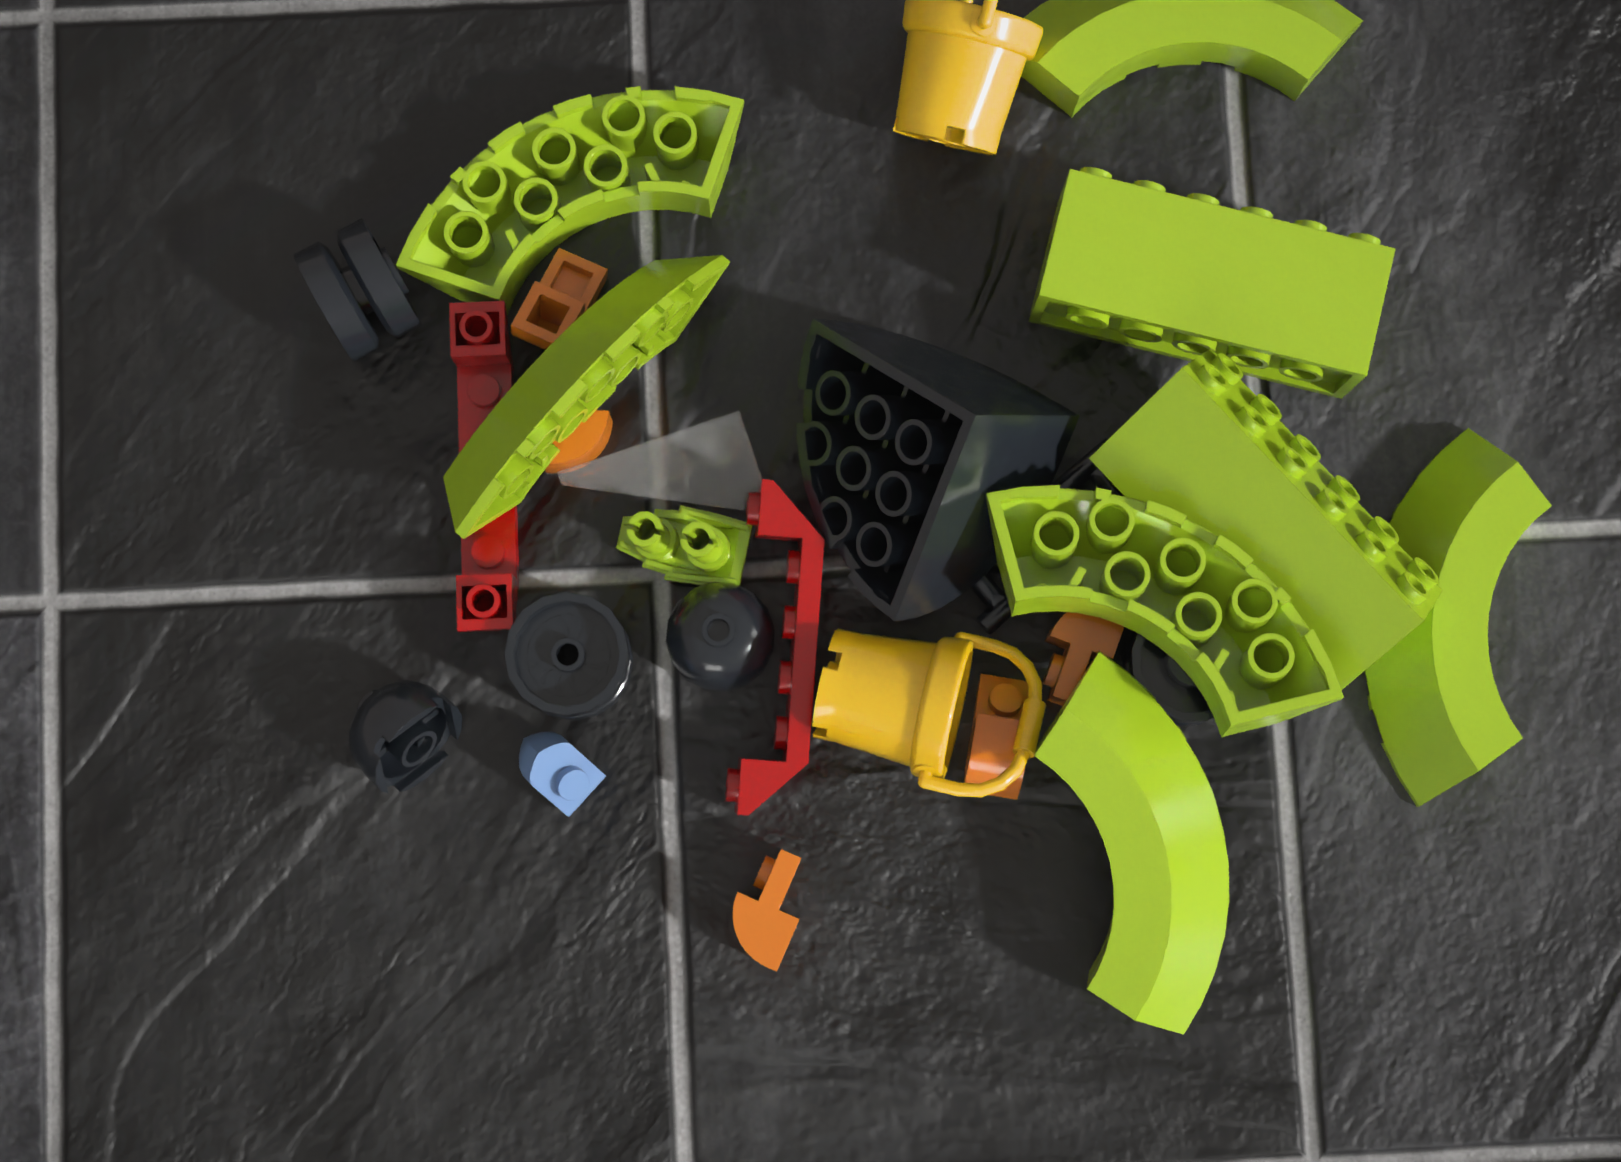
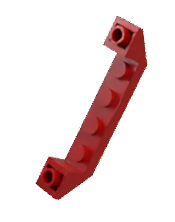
[449,301,519,632]
[725,479,825,816]

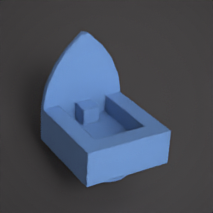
[519,732,606,817]

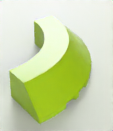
[1021,0,1363,118]
[396,86,744,315]
[443,255,730,539]
[1365,428,1552,807]
[986,485,1344,737]
[1034,650,1229,1035]

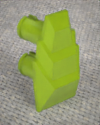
[616,505,753,586]

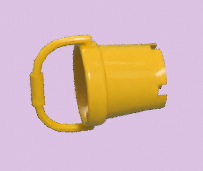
[893,0,1043,155]
[812,628,1046,798]

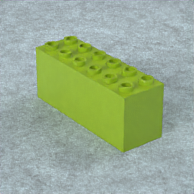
[1028,167,1396,399]
[1089,348,1443,690]

